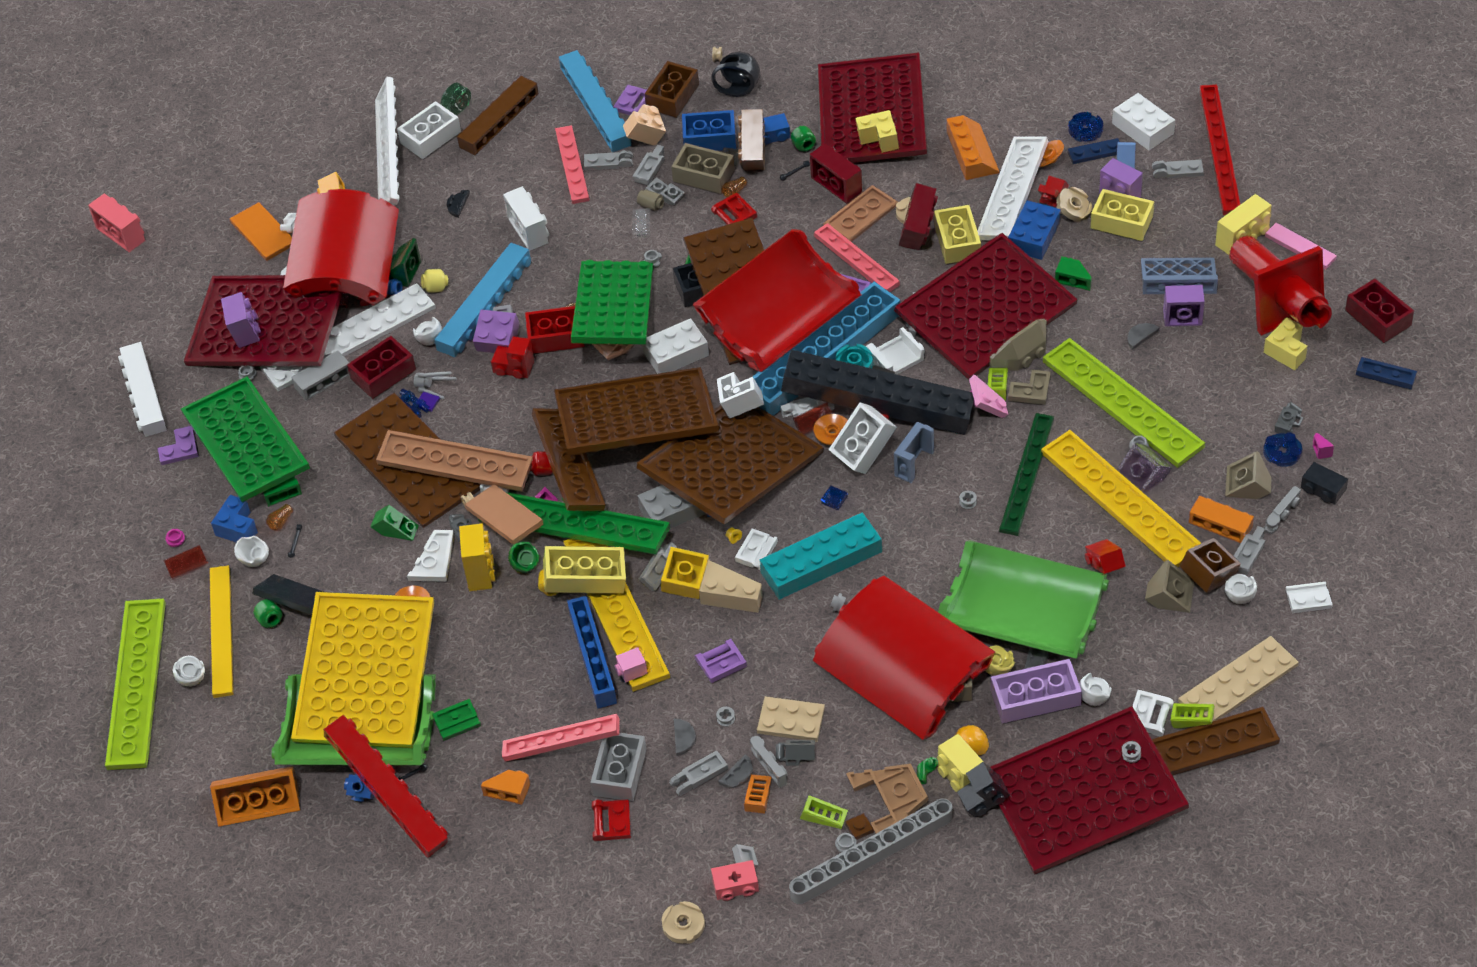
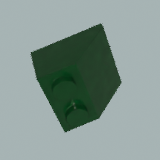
[389,238,421,288]

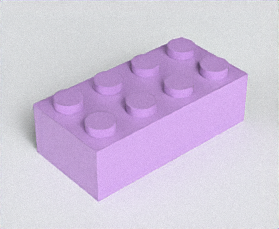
[990,659,1082,723]

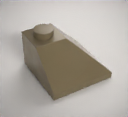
[1225,451,1272,499]
[1145,560,1194,613]

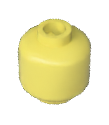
[421,269,448,293]

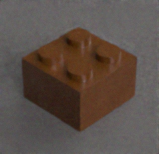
[1179,538,1241,593]

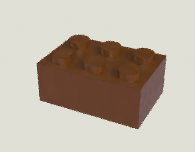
[644,61,699,118]

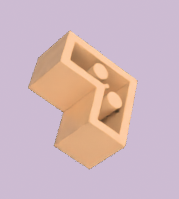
[623,104,666,145]

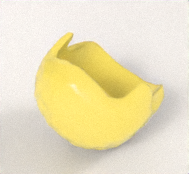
[985,645,1015,676]

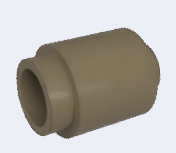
[637,190,664,211]

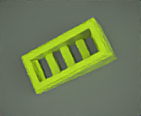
[988,368,1008,401]
[1170,703,1215,728]
[800,795,848,829]

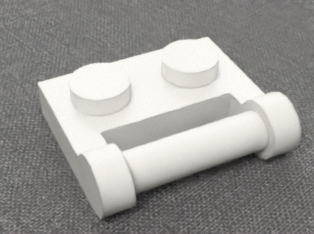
[1133,690,1174,737]

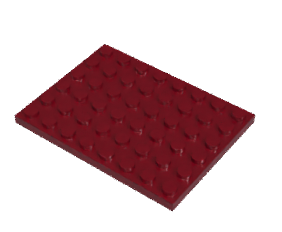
[818,53,927,163]
[894,233,1078,379]
[184,275,343,366]
[990,706,1189,875]

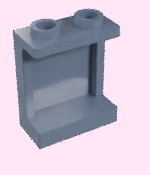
[894,422,934,483]

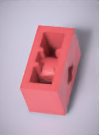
[711,860,759,901]

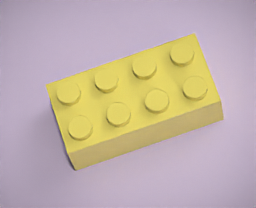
[543,546,626,593]

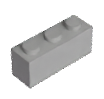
[291,351,350,401]

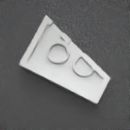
[407,530,454,582]

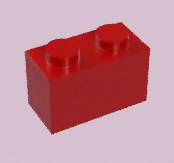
[1085,539,1126,574]

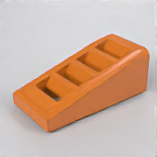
[744,774,772,814]

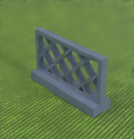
[1141,258,1218,294]

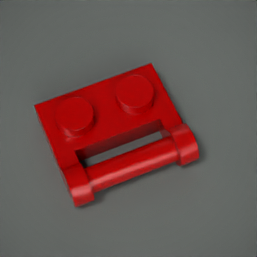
[711,192,757,225]
[592,799,631,841]

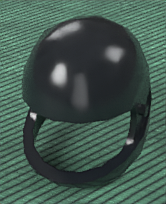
[711,51,760,97]

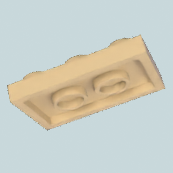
[757,696,825,742]

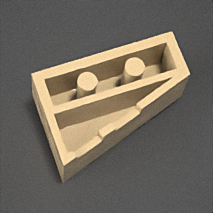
[699,560,763,613]

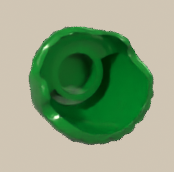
[508,542,539,573]

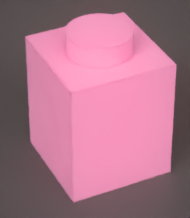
[614,647,647,682]

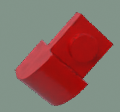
[1038,176,1069,207]

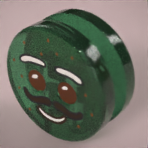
[440,82,471,116]

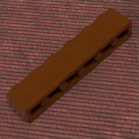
[457,76,539,155]

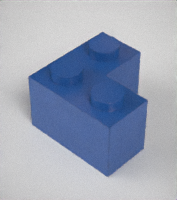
[211,495,258,543]

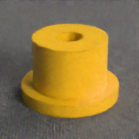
[726,528,742,544]

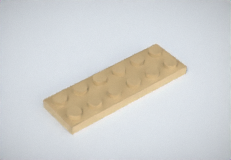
[1178,636,1299,721]

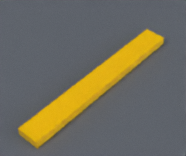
[210,565,233,698]

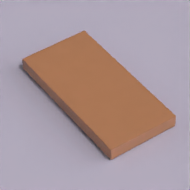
[823,185,898,242]
[465,485,543,545]

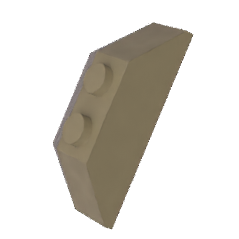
[990,319,1046,371]

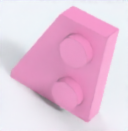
[969,375,1008,418]

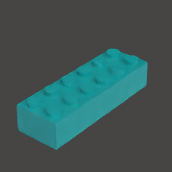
[759,512,882,600]

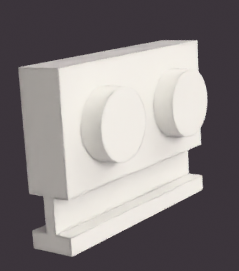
[735,529,778,570]
[1286,582,1332,613]

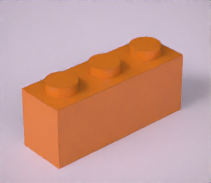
[1189,496,1254,543]

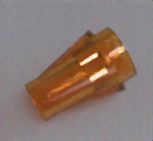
[722,176,747,197]
[266,504,293,531]

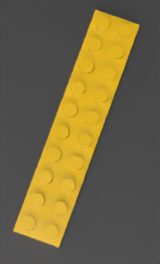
[1041,430,1201,567]
[563,539,670,692]

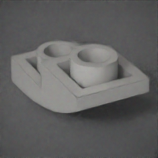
[645,177,685,205]

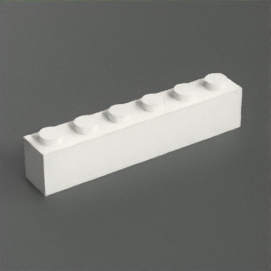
[118,342,167,437]

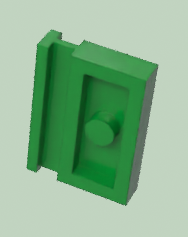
[432,699,481,741]

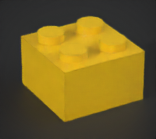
[661,547,709,599]

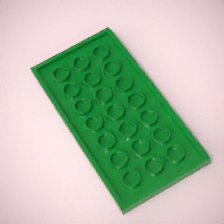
[571,260,653,345]
[181,376,310,502]

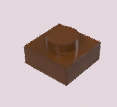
[845,813,874,840]

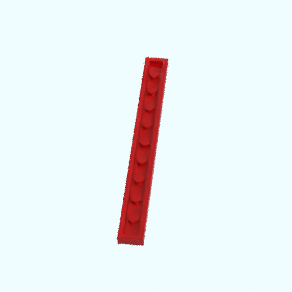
[1199,84,1241,215]

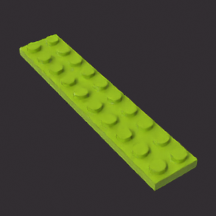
[1043,338,1205,468]
[105,599,166,770]

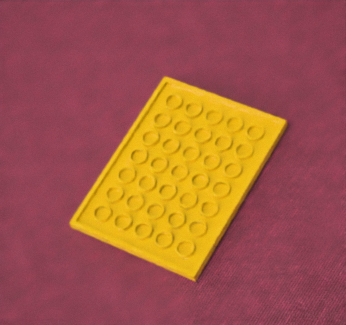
[291,592,434,748]

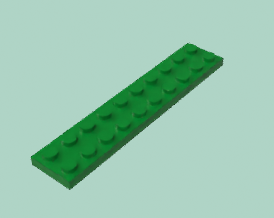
[478,492,670,554]

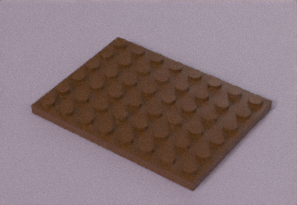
[554,367,719,455]
[637,405,824,524]

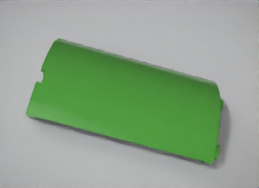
[938,540,1109,659]
[271,674,436,765]

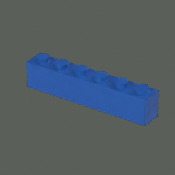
[567,596,617,709]

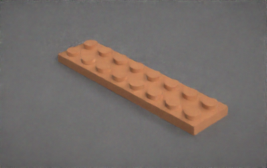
[376,430,533,491]

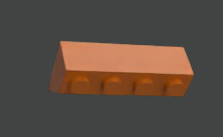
[947,115,1000,180]
[210,766,300,827]

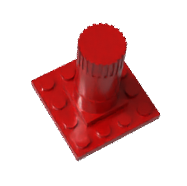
[1229,235,1332,336]

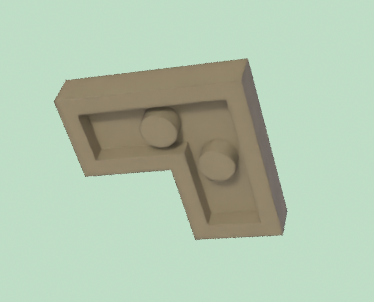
[1008,370,1051,405]

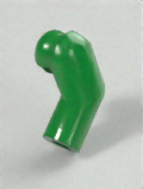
[917,757,938,784]

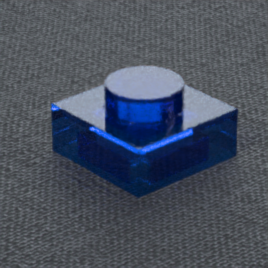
[821,485,848,510]

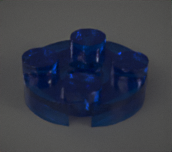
[1068,112,1103,142]
[1263,432,1303,467]

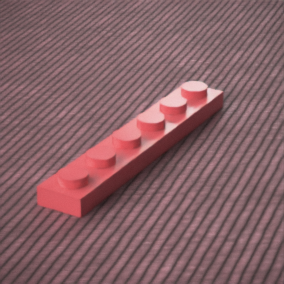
[555,125,589,204]
[814,223,900,292]
[502,714,620,762]

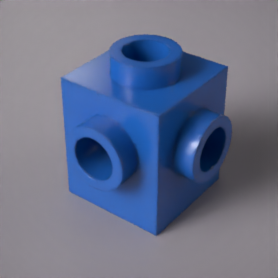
[344,774,374,801]

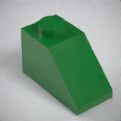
[1055,256,1092,291]

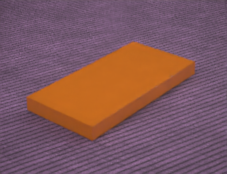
[229,202,292,261]

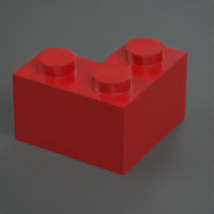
[491,336,534,379]

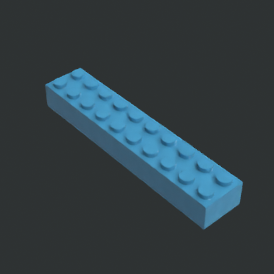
[753,282,901,416]

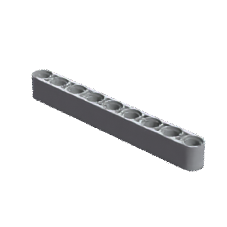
[789,799,952,904]

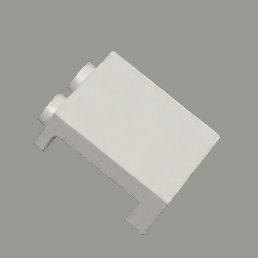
[866,327,925,374]

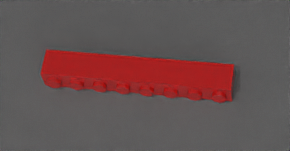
[323,715,448,858]

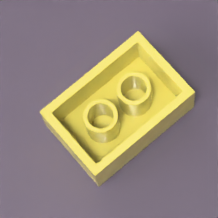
[1091,189,1154,241]
[1215,194,1272,255]
[934,205,981,264]

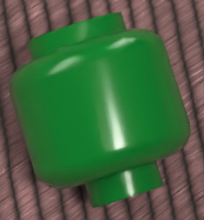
[790,126,816,152]
[253,599,282,628]

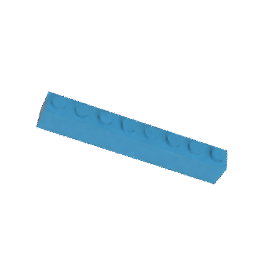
[559,50,631,153]
[434,243,531,357]

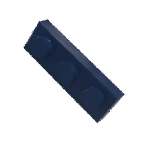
[1067,138,1120,164]
[1356,357,1417,390]

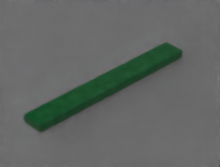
[999,413,1054,536]

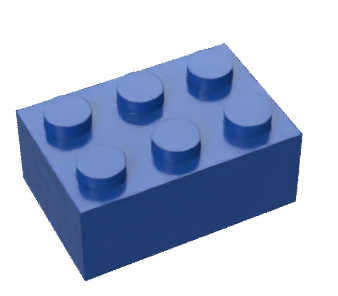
[682,110,736,151]
[1008,200,1061,260]

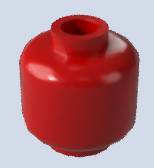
[530,451,553,476]

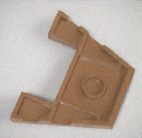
[846,764,928,834]

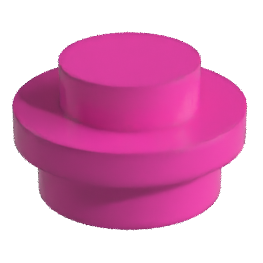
[166,529,185,547]

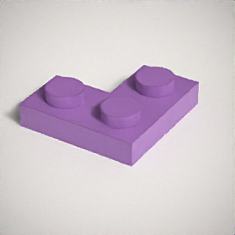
[158,426,198,465]

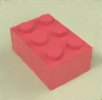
[88,193,145,252]

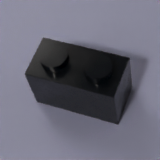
[1301,462,1348,505]

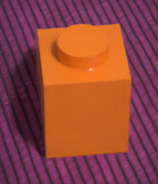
[481,770,530,805]

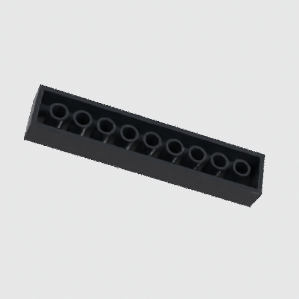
[781,350,974,435]

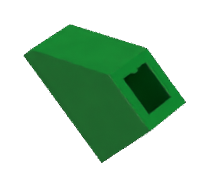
[370,505,419,541]

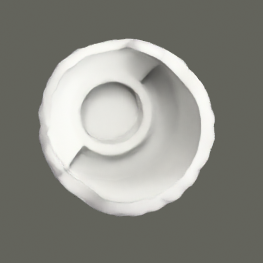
[413,317,442,345]
[234,536,269,567]
[1224,574,1257,604]
[173,655,205,687]
[1079,673,1111,706]

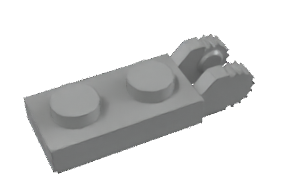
[584,150,633,170]
[1152,160,1204,178]
[1264,486,1301,534]
[750,736,788,788]
[669,751,728,796]

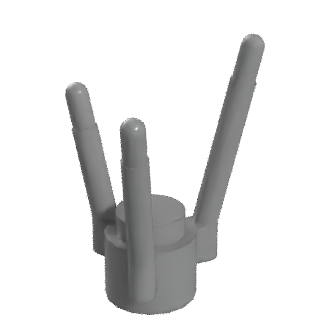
[414,372,457,399]

